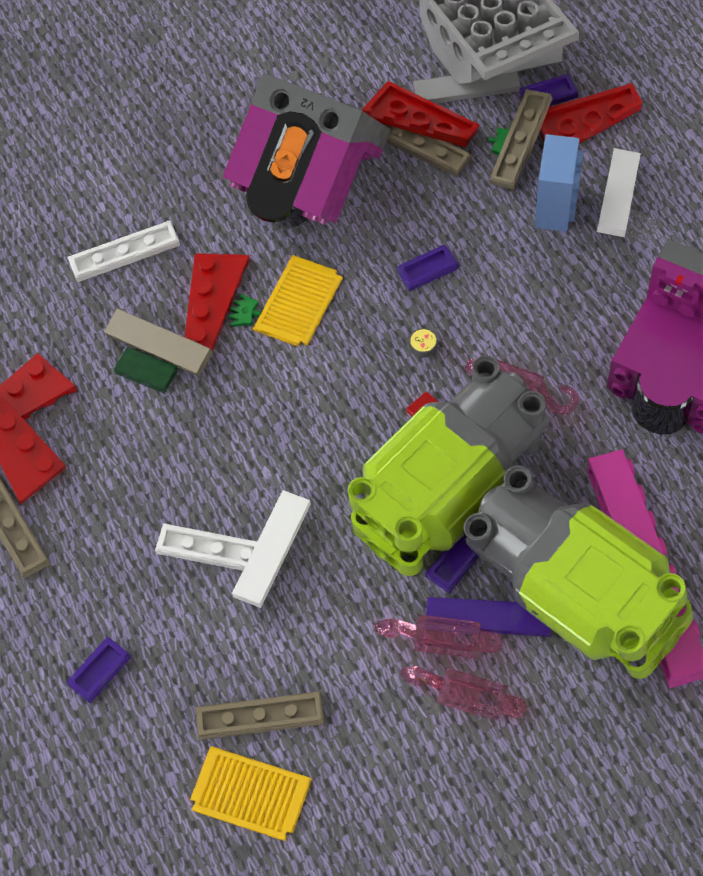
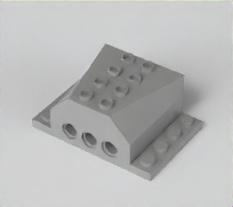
[419,0,579,84]

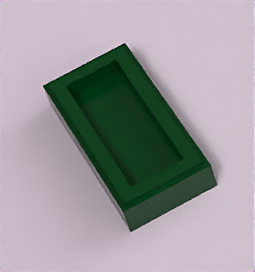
[114,347,178,394]

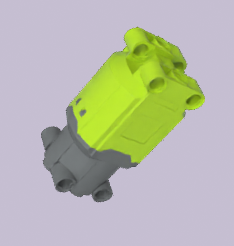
[348,355,550,576]
[464,465,694,679]

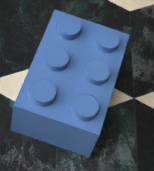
[535,134,584,232]

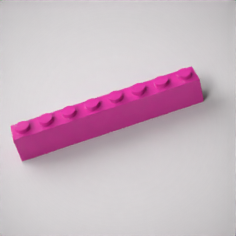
[586,449,703,688]

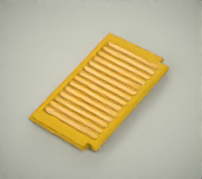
[253,255,343,347]
[190,746,312,841]

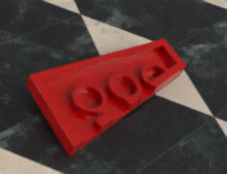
[362,81,480,147]
[539,83,643,144]
[184,253,250,352]
[0,353,77,420]
[0,394,66,505]

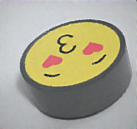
[409,328,438,358]

